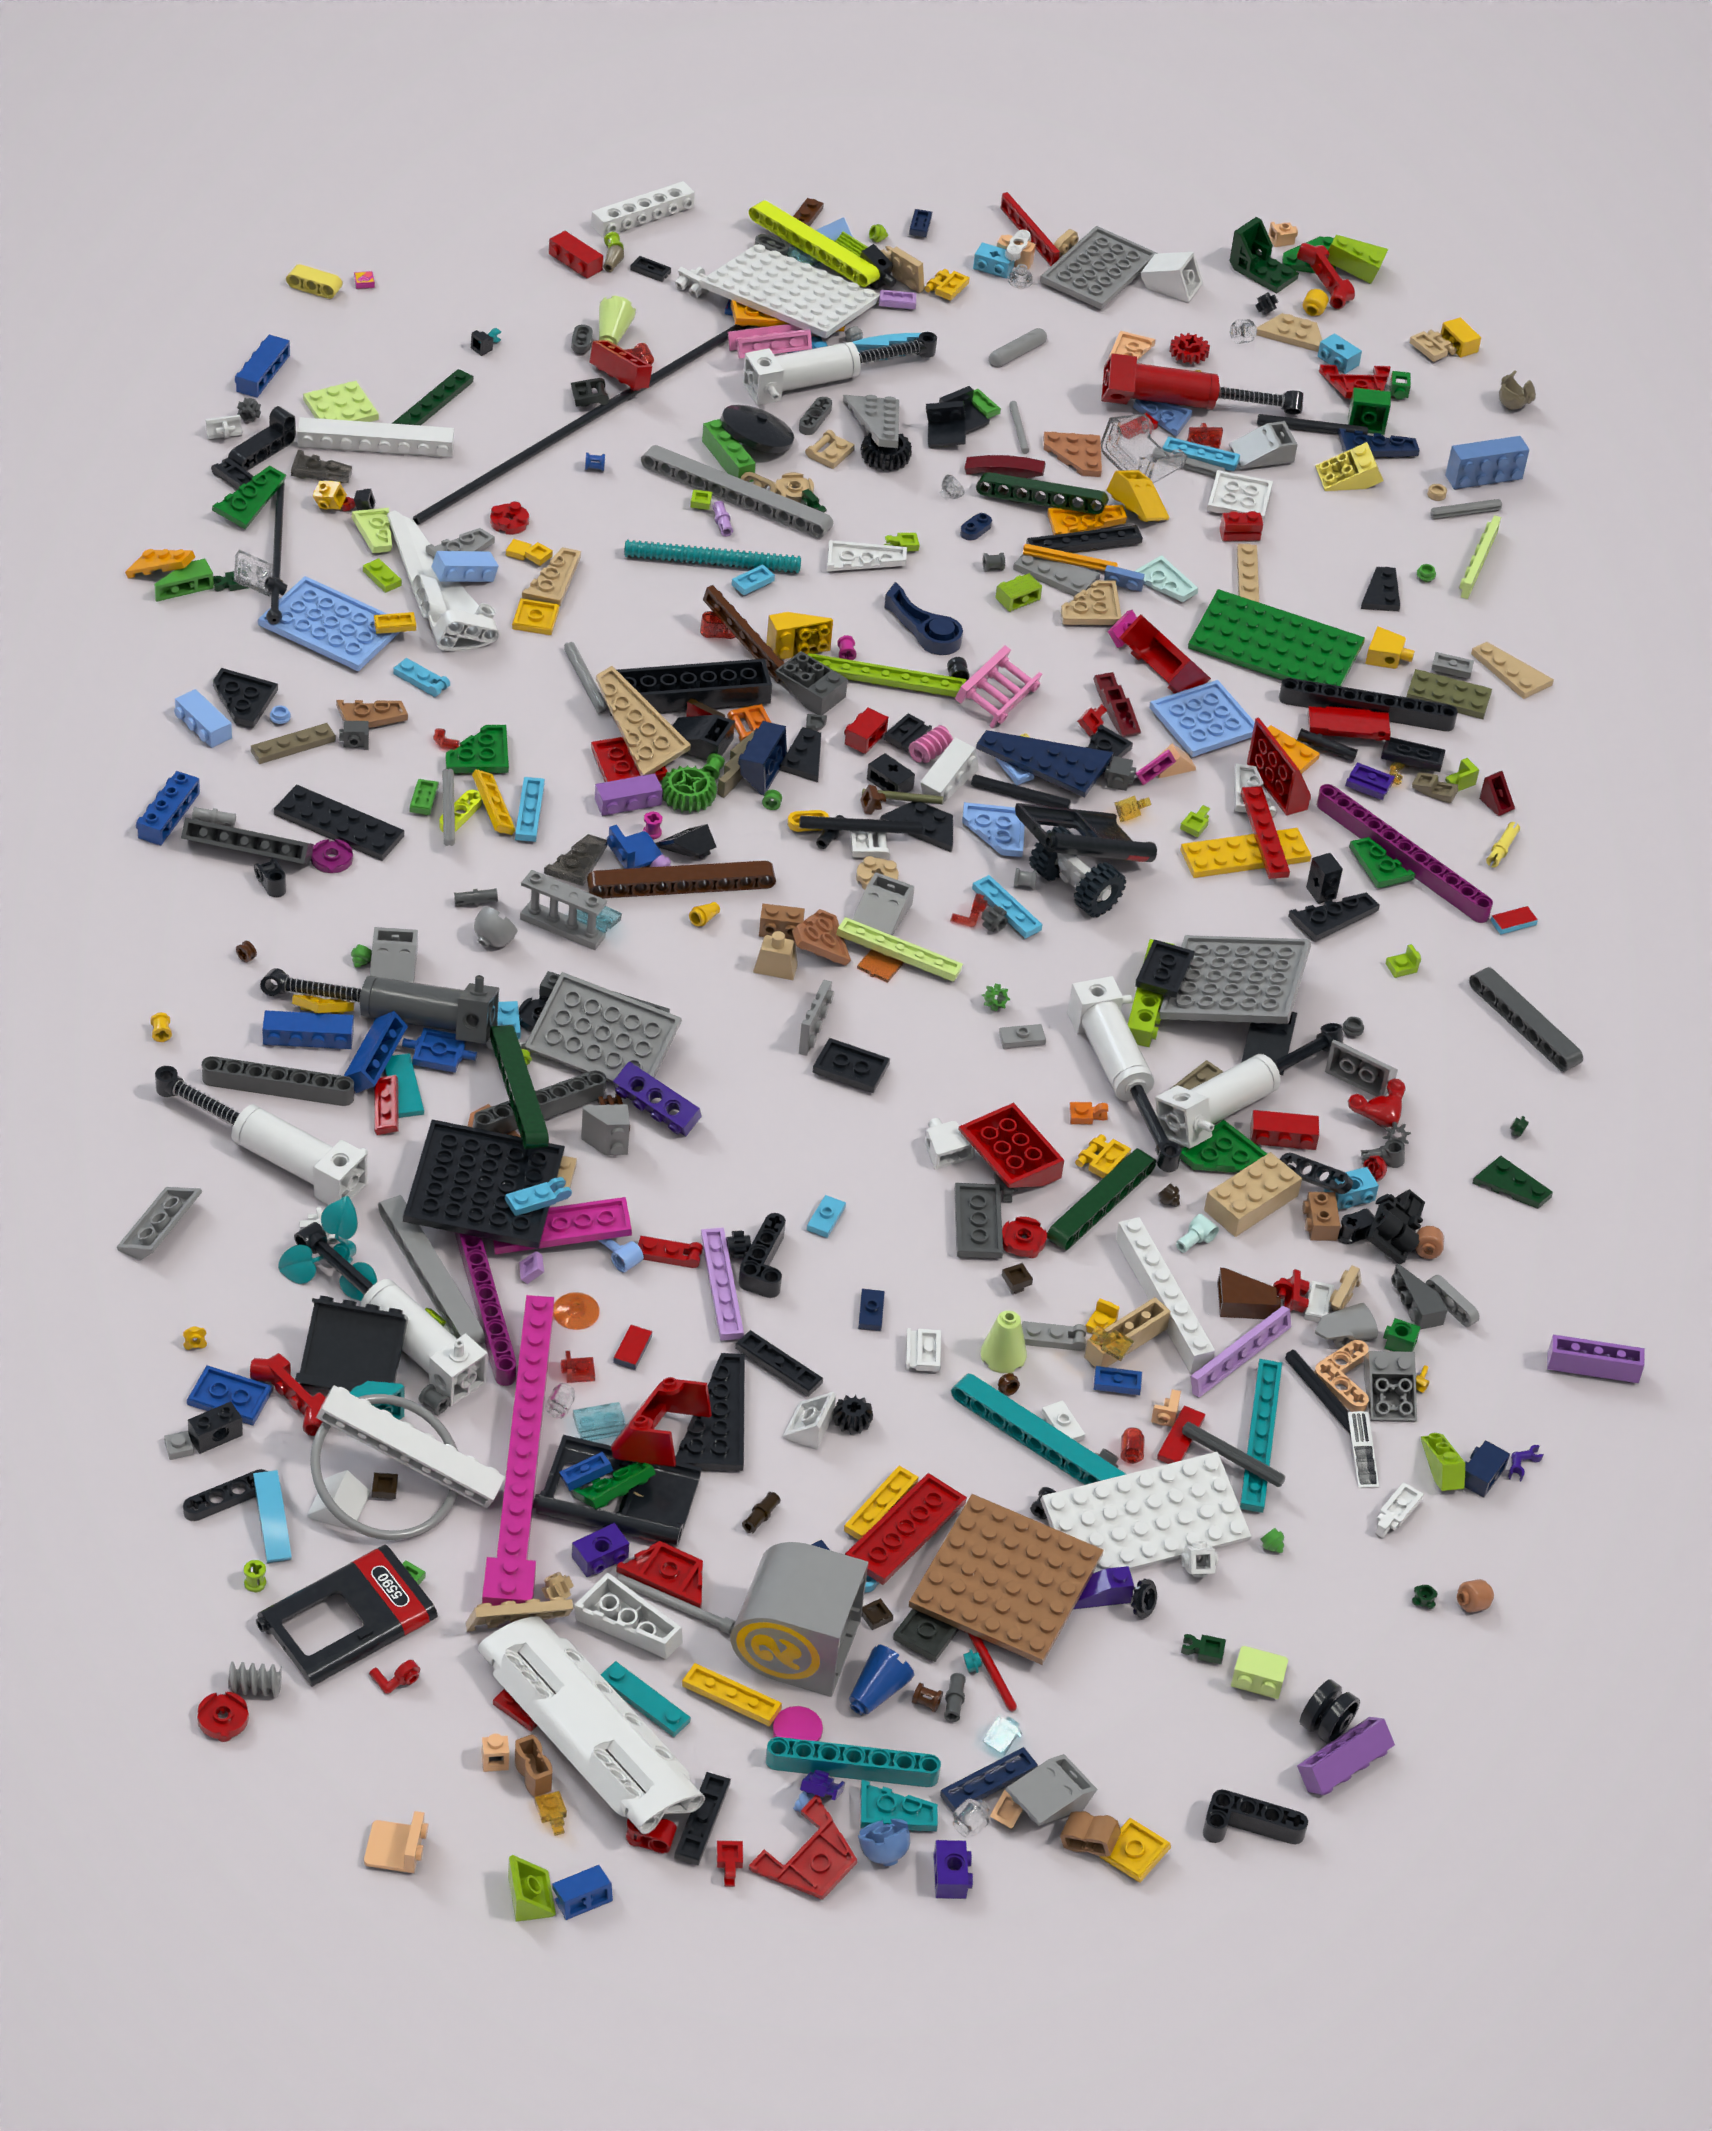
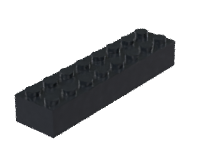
[608,658,772,716]

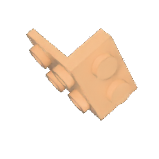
[364,1811,429,1873]

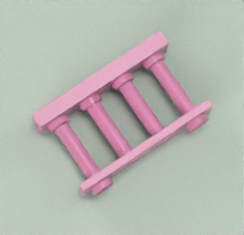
[728,324,812,358]
[955,645,1042,728]

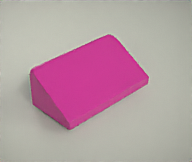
[1135,749,1176,785]

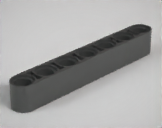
[1469,967,1583,1072]
[202,1056,354,1106]
[473,1070,607,1134]

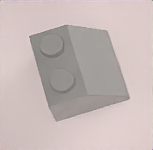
[581,1104,630,1155]

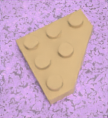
[1061,580,1122,626]

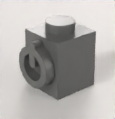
[1104,756,1136,791]

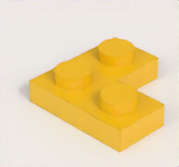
[292,994,354,1014]

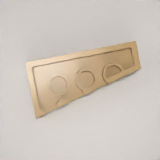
[466,1597,574,1632]

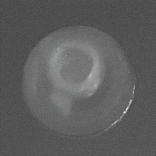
[1008,264,1033,289]
[939,474,965,500]

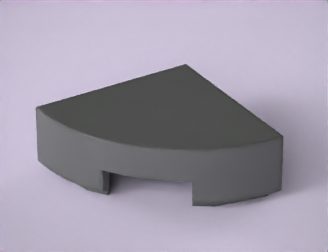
[806,714,827,731]

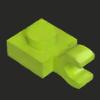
[884,533,920,552]
[1180,805,1210,837]

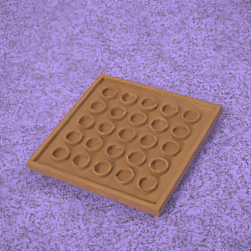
[909,1494,1104,1665]

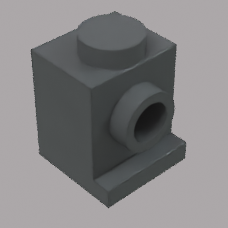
[339,721,369,750]

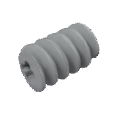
[228,1661,282,1697]

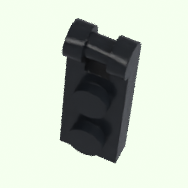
[211,458,254,489]

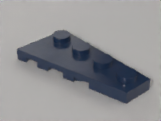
[1338,428,1420,457]

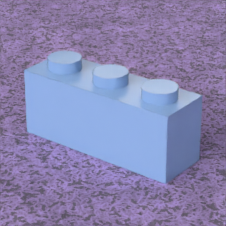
[431,551,499,582]
[174,689,232,748]

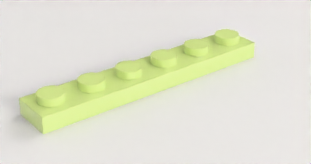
[1459,515,1501,599]
[836,917,963,982]

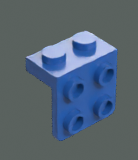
[607,825,662,869]

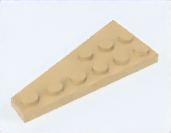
[596,666,691,776]

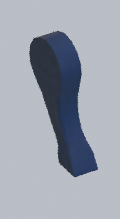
[884,582,963,655]

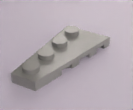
[798,980,834,1056]

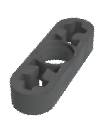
[799,397,832,435]

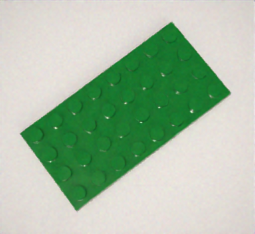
[1188,589,1365,686]

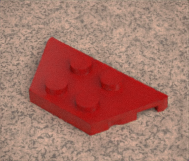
[616,1541,703,1609]

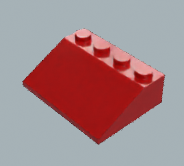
[1247,718,1311,816]
[958,1102,1064,1188]

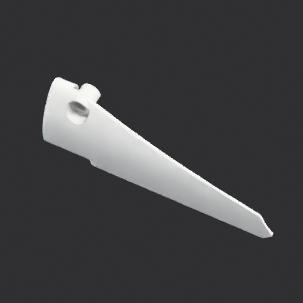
[387,510,499,651]

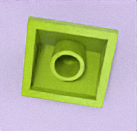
[508,1855,556,1922]

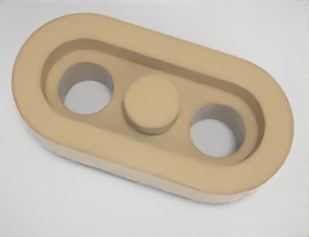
[1054,229,1079,257]
[741,472,777,493]

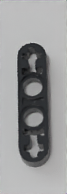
[1280,1152,1353,1194]
[183,1469,267,1521]

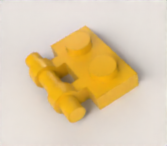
[924,269,970,301]
[1075,1134,1131,1178]

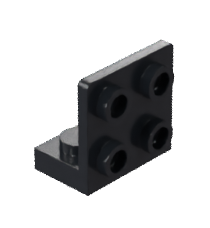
[939,386,990,434]
[926,401,966,447]

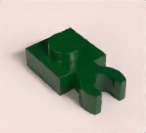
[801,489,827,512]
[213,570,249,592]
[1181,1634,1226,1664]

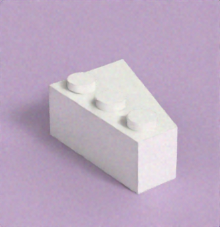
[920,737,979,802]

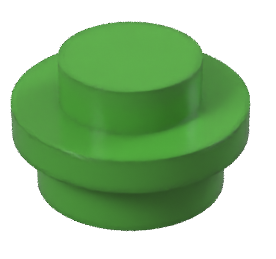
[1417,564,1436,582]

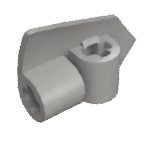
[1315,1303,1378,1348]

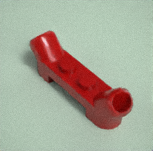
[1297,242,1355,309]
[250,1353,326,1436]

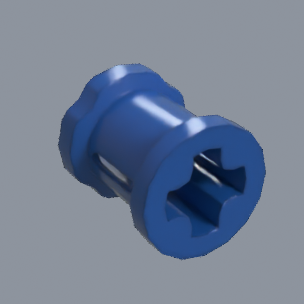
[585,452,605,471]

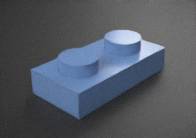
[1104,565,1145,592]

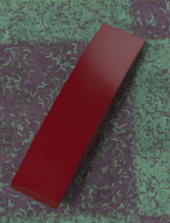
[964,455,1046,478]
[1093,672,1141,737]

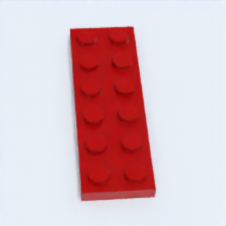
[845,1473,967,1585]

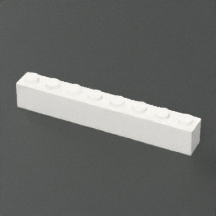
[297,417,454,457]
[1116,1217,1215,1374]
[316,1385,505,1508]

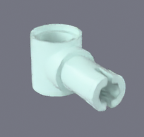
[1176,1214,1219,1253]

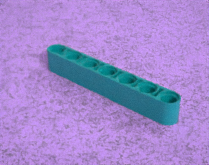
[766,1737,941,1787]

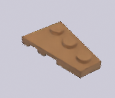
[336,700,408,728]

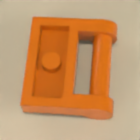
[727,704,771,742]

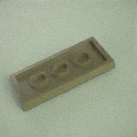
[1406,669,1492,719]

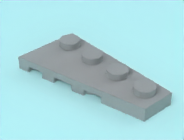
[1013,554,1100,596]

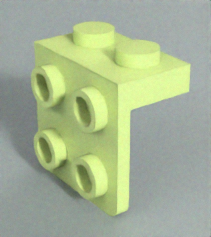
[1231,1646,1288,1699]

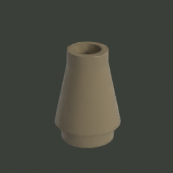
[603,245,624,272]

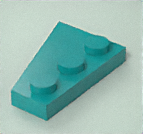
[860,1779,938,1832]

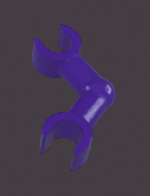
[1508,1445,1544,1482]

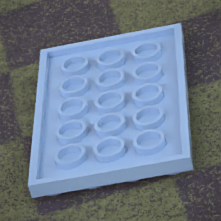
[258,576,400,672]

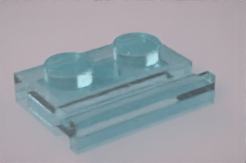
[577,906,622,933]
[573,1402,626,1441]

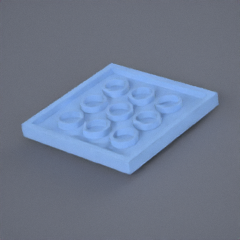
[1149,680,1255,757]

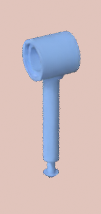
[598,1238,644,1273]

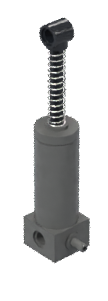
[260,968,499,1044]

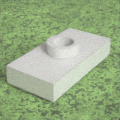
[1041,1400,1085,1442]

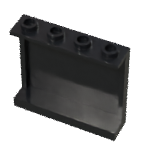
[295,1295,408,1392]

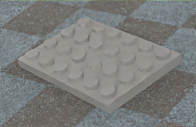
[1040,226,1158,310]
[524,972,682,1092]

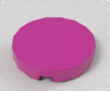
[772,1706,823,1741]

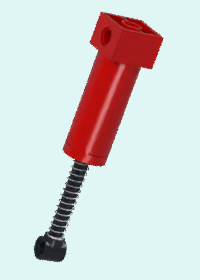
[1101,353,1304,415]

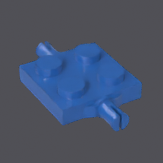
[402,1028,477,1073]

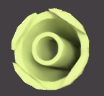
[599,296,636,345]
[980,1311,1027,1373]

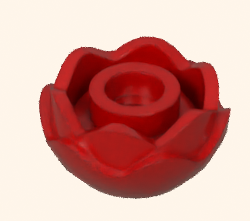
[1363,1155,1387,1182]

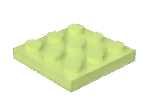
[303,381,379,422]

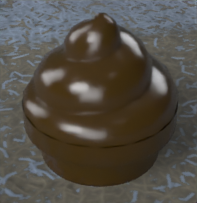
[1158,1183,1180,1206]

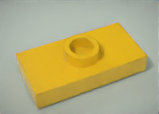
[374,612,416,634]

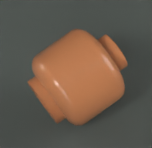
[1415,1226,1444,1259]
[1457,1579,1494,1613]

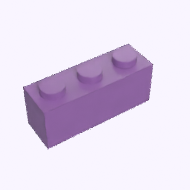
[595,773,663,816]

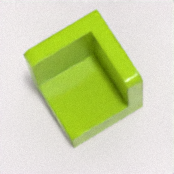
[1445,758,1479,792]

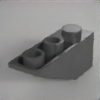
[1391,1264,1447,1330]

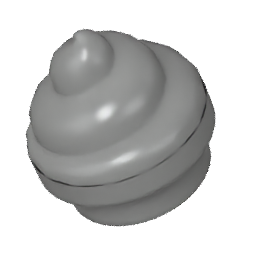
[845,326,863,342]

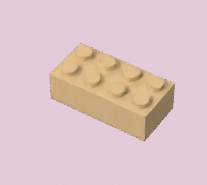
[1204,1152,1302,1237]

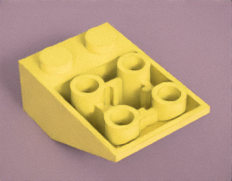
[1315,442,1384,491]

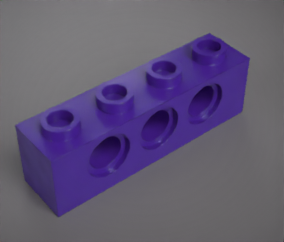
[613,1061,702,1137]

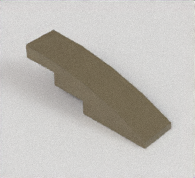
[717,730,755,798]

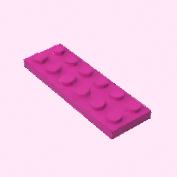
[493,1197,632,1255]

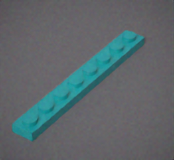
[1240,1359,1282,1513]

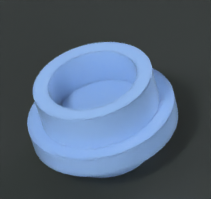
[270,705,291,724]

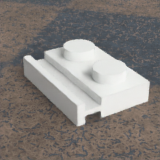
[906,1328,941,1372]

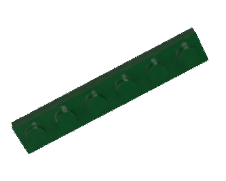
[391,369,474,426]

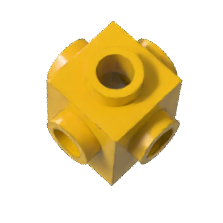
[313,481,347,510]

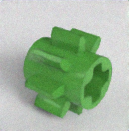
[982,983,1010,1011]

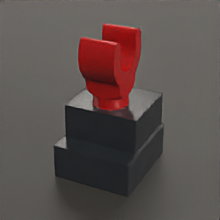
[341,488,376,511]

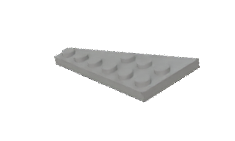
[843,395,899,448]

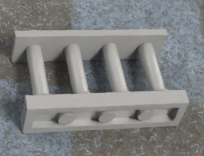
[520,870,607,950]

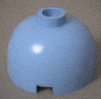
[858,1819,910,1866]

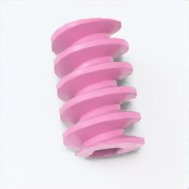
[909,725,953,763]

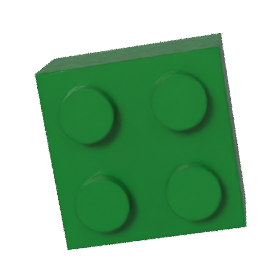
[1348,388,1391,435]

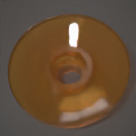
[554,1292,600,1330]

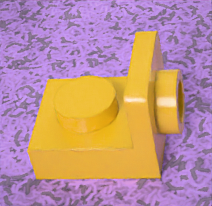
[1086,1298,1120,1335]

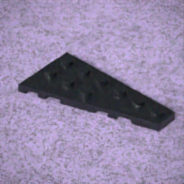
[675,1353,745,1471]

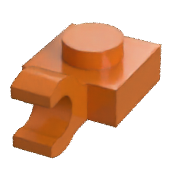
[1069,1102,1109,1124]

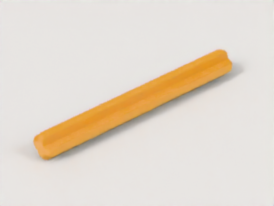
[1023,544,1118,572]

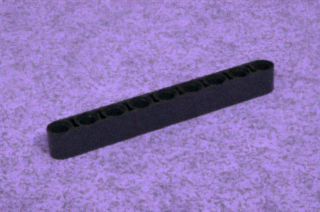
[1279,678,1458,731]

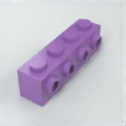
[1547,1334,1645,1383]
[1297,1717,1395,1795]

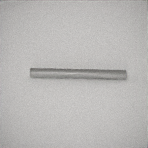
[1009,401,1029,454]

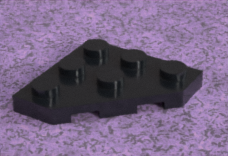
[213,668,278,728]

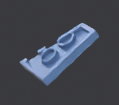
[1133,399,1192,437]

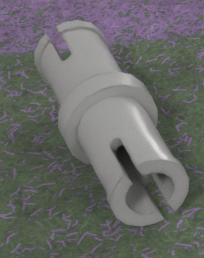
[192,806,236,827]

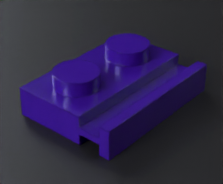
[1345,762,1395,800]
[800,1770,845,1800]

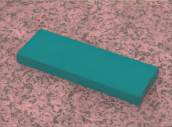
[384,1053,424,1118]

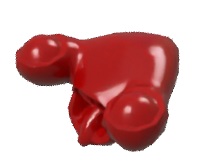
[1348,1078,1406,1127]

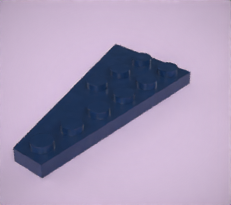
[976,730,1114,798]

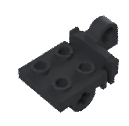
[1367,1189,1425,1264]

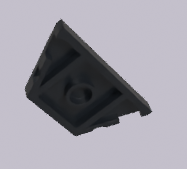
[880,802,953,852]

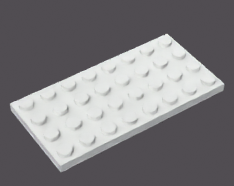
[1040,1452,1251,1573]

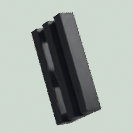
[630,256,671,282]

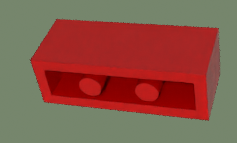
[549,231,603,279]
[1250,1110,1319,1150]

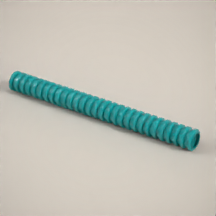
[624,539,801,573]

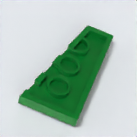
[212,465,286,530]

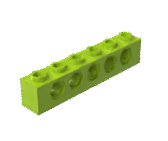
[1128,939,1175,1048]

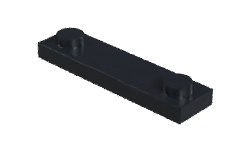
[735,1330,823,1397]
[674,1772,731,1866]

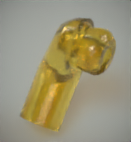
[1389,762,1405,785]

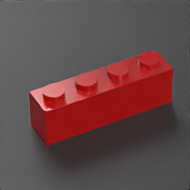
[589,340,653,391]

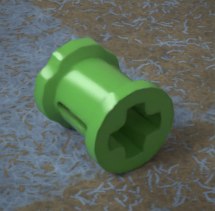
[703,753,725,780]

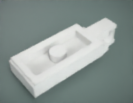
[1375,1482,1424,1538]

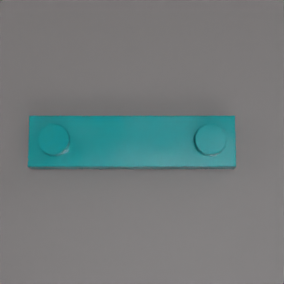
[601,1661,691,1737]

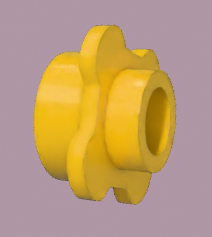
[183,1326,207,1350]

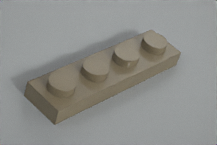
[251,723,336,764]

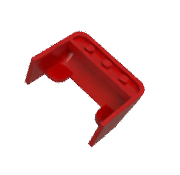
[1119,614,1211,694]
[611,1377,712,1467]

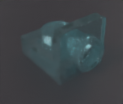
[982,1716,1023,1756]

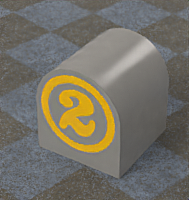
[730,1542,868,1697]

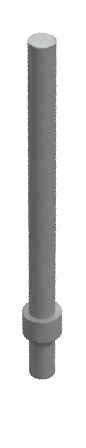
[617,1574,736,1635]

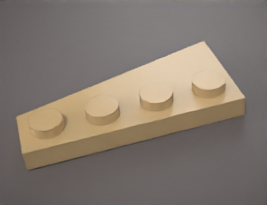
[522,547,581,606]
[1471,642,1554,699]

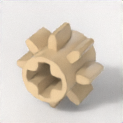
[541,1572,574,1600]

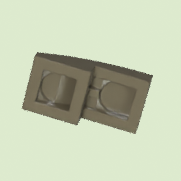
[1412,772,1458,803]

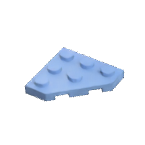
[962,802,1025,857]

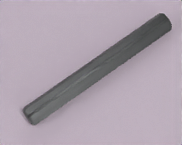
[1182,1422,1286,1487]

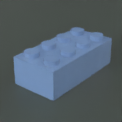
[1445,436,1530,489]

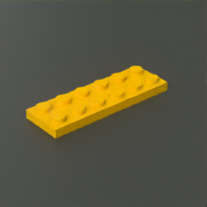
[1180,828,1311,878]

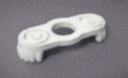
[1005,230,1031,261]

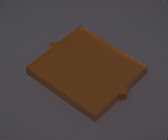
[857,949,904,983]

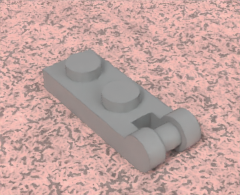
[1022,1321,1087,1351]

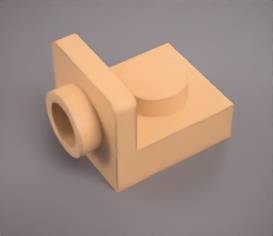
[1151,1389,1181,1427]
[990,1789,1023,1829]

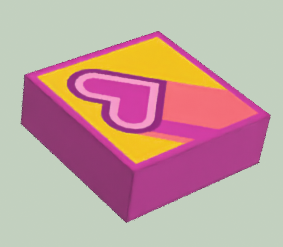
[354,271,375,289]

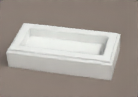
[1304,1281,1334,1322]

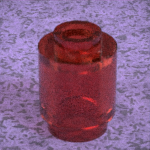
[1120,1427,1145,1464]

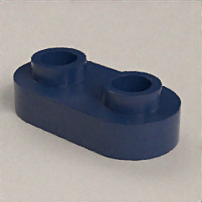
[960,513,992,540]

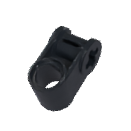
[254,858,286,897]
[1338,1208,1375,1244]

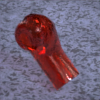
[433,728,460,750]

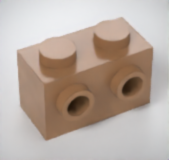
[759,903,805,941]
[1302,1192,1340,1241]

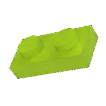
[363,558,402,593]

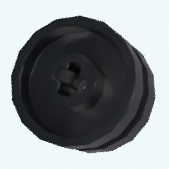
[1299,1679,1360,1744]

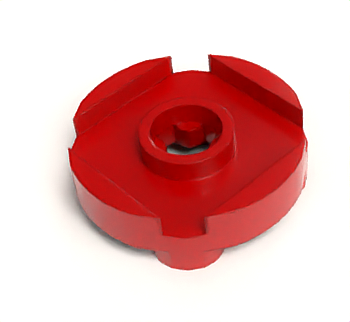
[490,501,529,535]
[1002,1216,1047,1258]
[197,1692,249,1742]

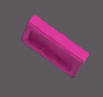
[1108,610,1137,648]

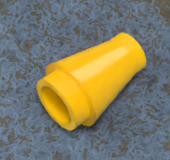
[689,902,720,926]

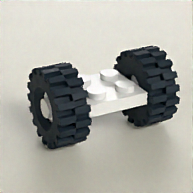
[1029,826,1126,918]

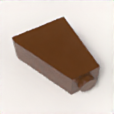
[1217,1267,1281,1319]

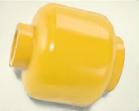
[1302,289,1329,316]

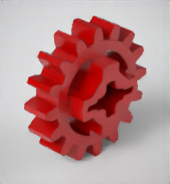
[1169,333,1210,364]

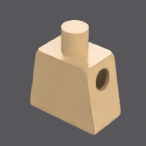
[753,931,798,980]

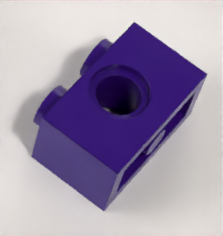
[572,1523,630,1577]
[933,1840,973,1899]

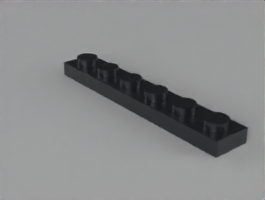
[1026,525,1143,552]

